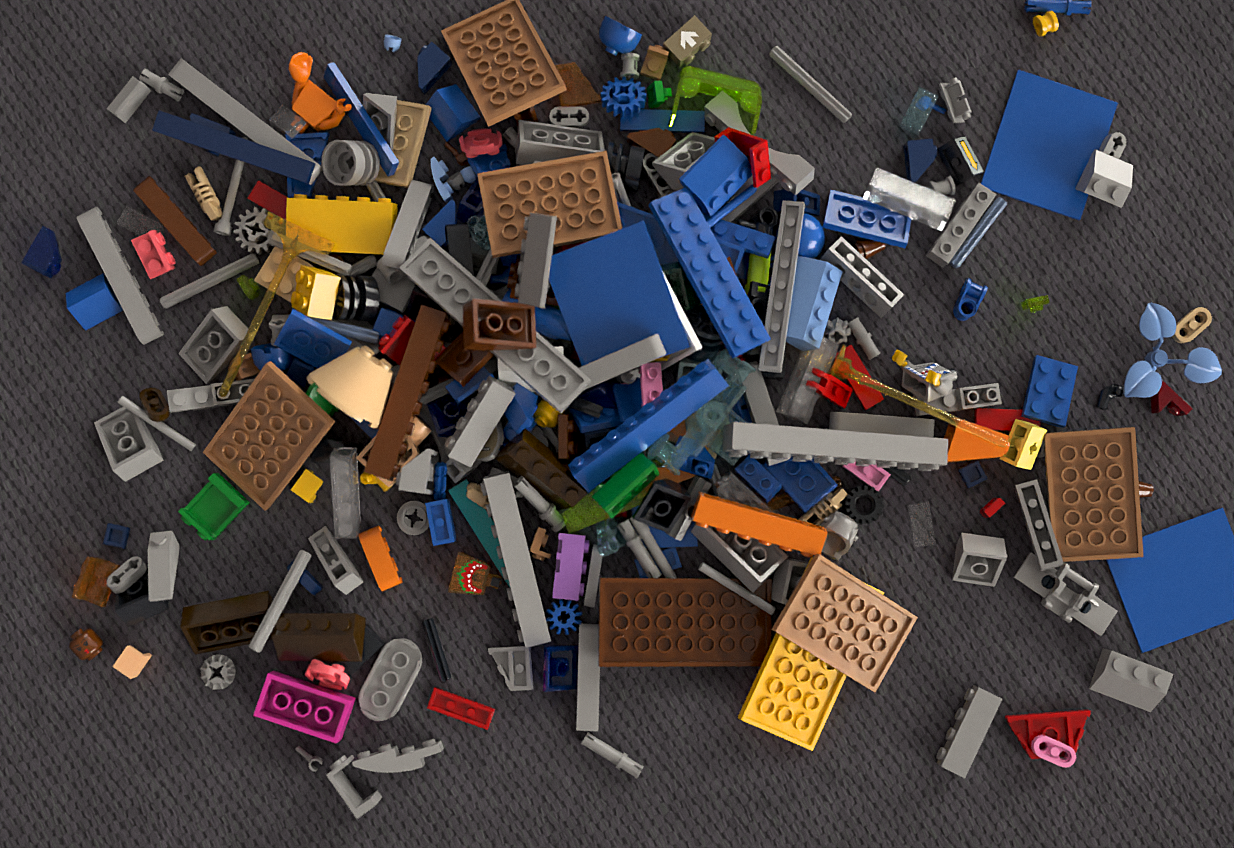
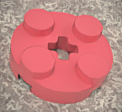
[459,129,503,158]
[305,659,350,690]

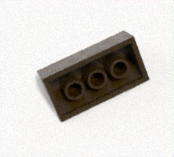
[495,428,588,510]
[180,591,273,655]
[272,613,366,662]

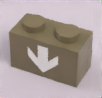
[663,15,712,67]

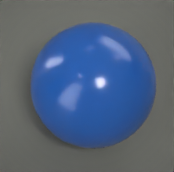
[774,213,825,259]

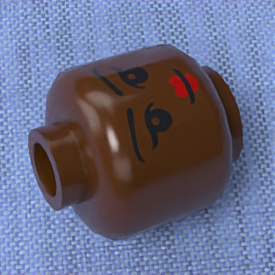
[69,628,103,661]

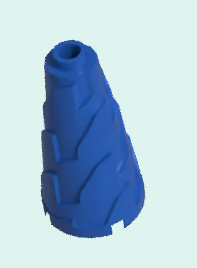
[502,289,572,341]

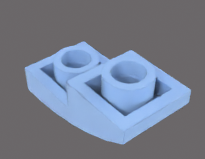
[431,157,454,203]

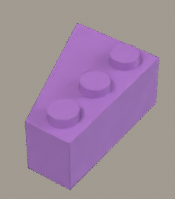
[552,533,589,601]

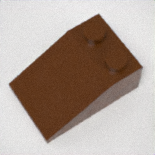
[462,298,536,351]

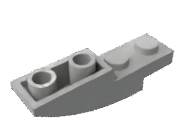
[167,379,255,413]
[913,383,1002,416]
[352,739,443,773]

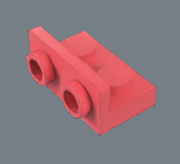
[131,230,176,279]

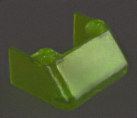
[668,66,762,135]

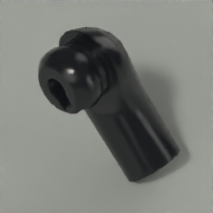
[1096,384,1124,410]

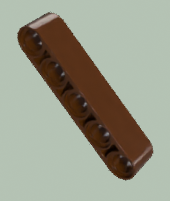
[133,176,218,266]

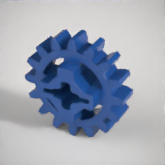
[601,77,647,118]

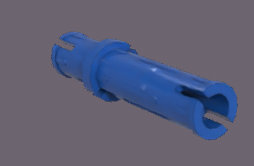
[1025,0,1092,15]

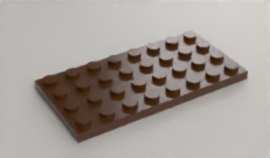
[598,578,772,667]

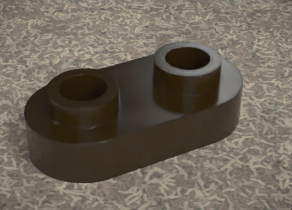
[139,388,170,422]

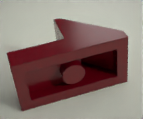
[1151,380,1193,416]

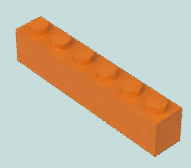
[691,492,828,558]

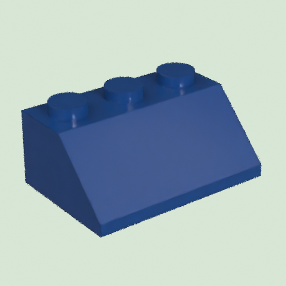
[679,135,752,217]

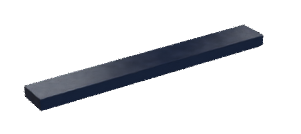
[152,111,316,184]

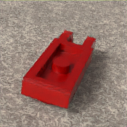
[806,368,853,409]

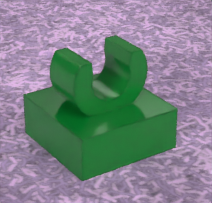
[647,81,672,108]

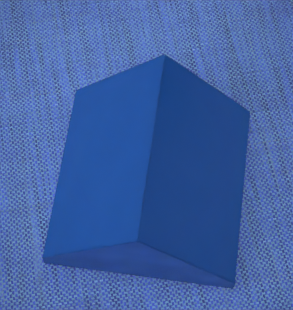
[426,84,481,142]
[66,273,123,330]

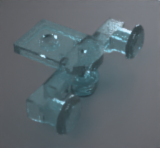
[647,348,756,475]

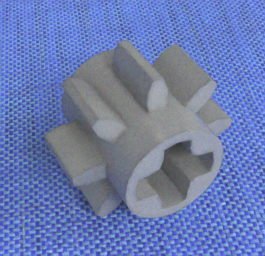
[824,317,851,345]

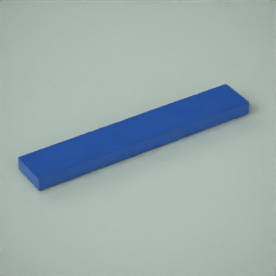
[324,62,399,176]

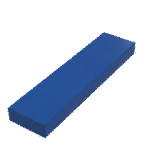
[620,109,705,134]

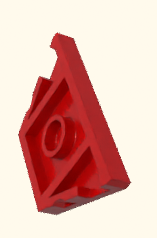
[1005,709,1091,759]

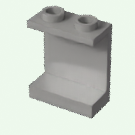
[326,755,382,819]

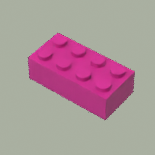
[253,671,356,744]

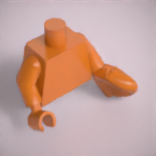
[289,52,352,134]

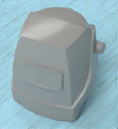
[820,511,858,561]

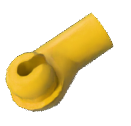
[360,472,392,492]

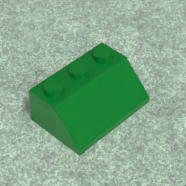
[592,453,660,519]

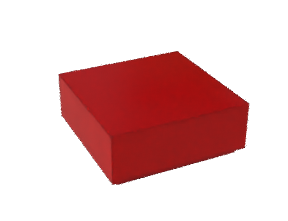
[979,498,1005,518]

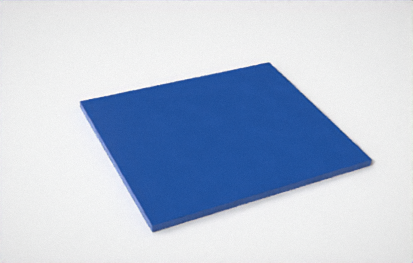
[981,69,1118,220]
[549,221,690,366]
[1106,508,1234,653]

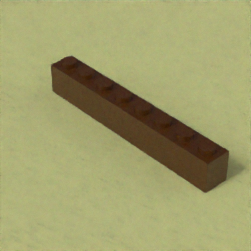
[364,305,450,482]

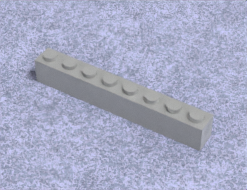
[480,471,551,648]

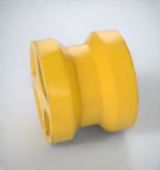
[1033,11,1059,37]

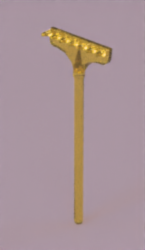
[218,212,335,397]
[829,345,1008,447]

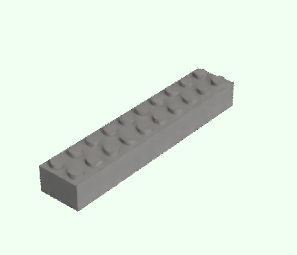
[722,422,948,471]

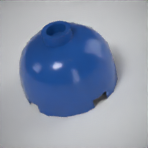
[599,16,642,56]
[251,343,295,372]

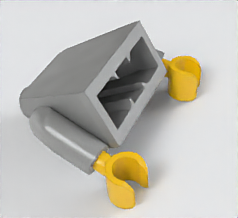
[892,350,957,402]

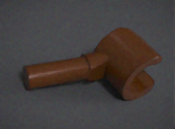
[444,142,468,166]

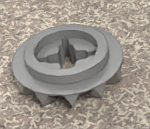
[397,501,429,535]
[200,655,236,690]

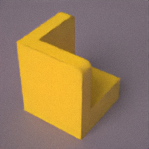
[291,469,323,503]

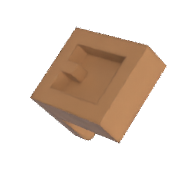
[640,45,669,81]
[228,353,260,381]
[529,527,551,561]

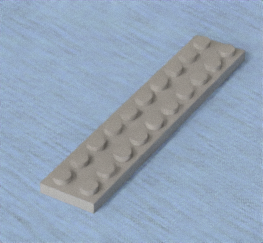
[399,238,591,414]

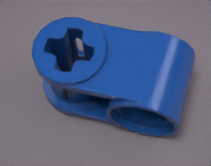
[953,278,988,321]

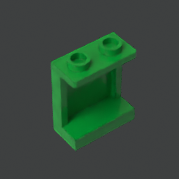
[178,473,250,541]

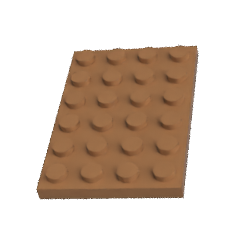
[441,0,567,127]
[477,151,622,258]
[203,361,335,510]
[1044,427,1143,562]
[772,553,918,692]

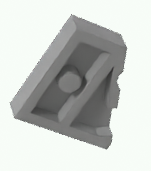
[488,646,533,691]

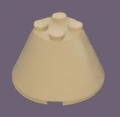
[307,345,393,429]

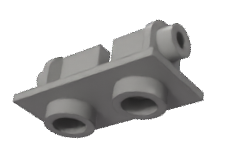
[939,77,972,123]

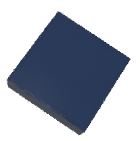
[958,460,988,489]
[103,523,131,549]

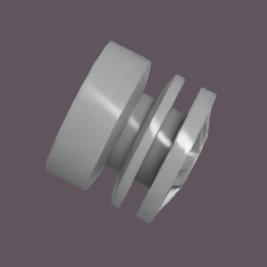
[321,140,380,186]

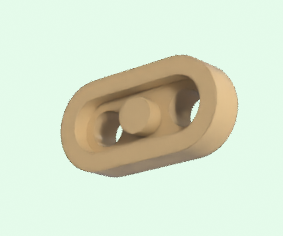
[1172,307,1212,343]

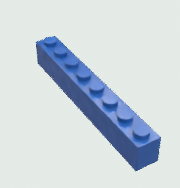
[568,359,729,492]

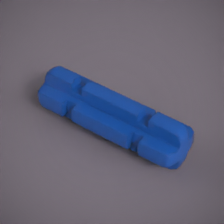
[433,462,447,501]

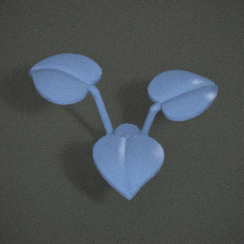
[1124,303,1222,398]

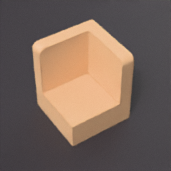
[113,645,152,679]

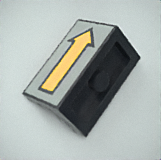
[937,136,984,186]

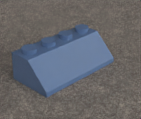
[786,256,843,351]

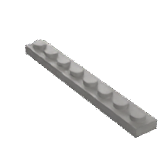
[759,200,805,373]

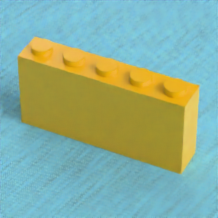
[286,194,398,255]

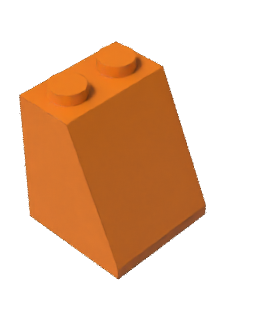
[944,419,1010,462]

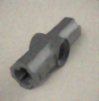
[665,475,712,541]

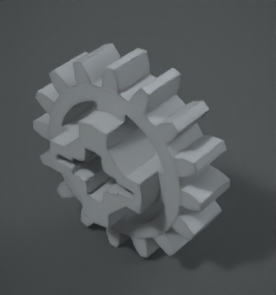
[234,207,282,255]

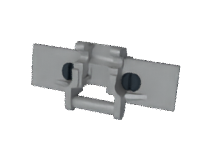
[1014,552,1117,636]

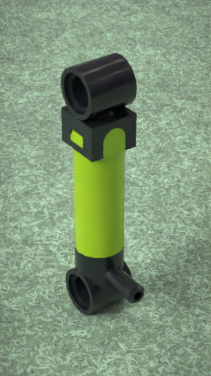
[737,206,778,320]

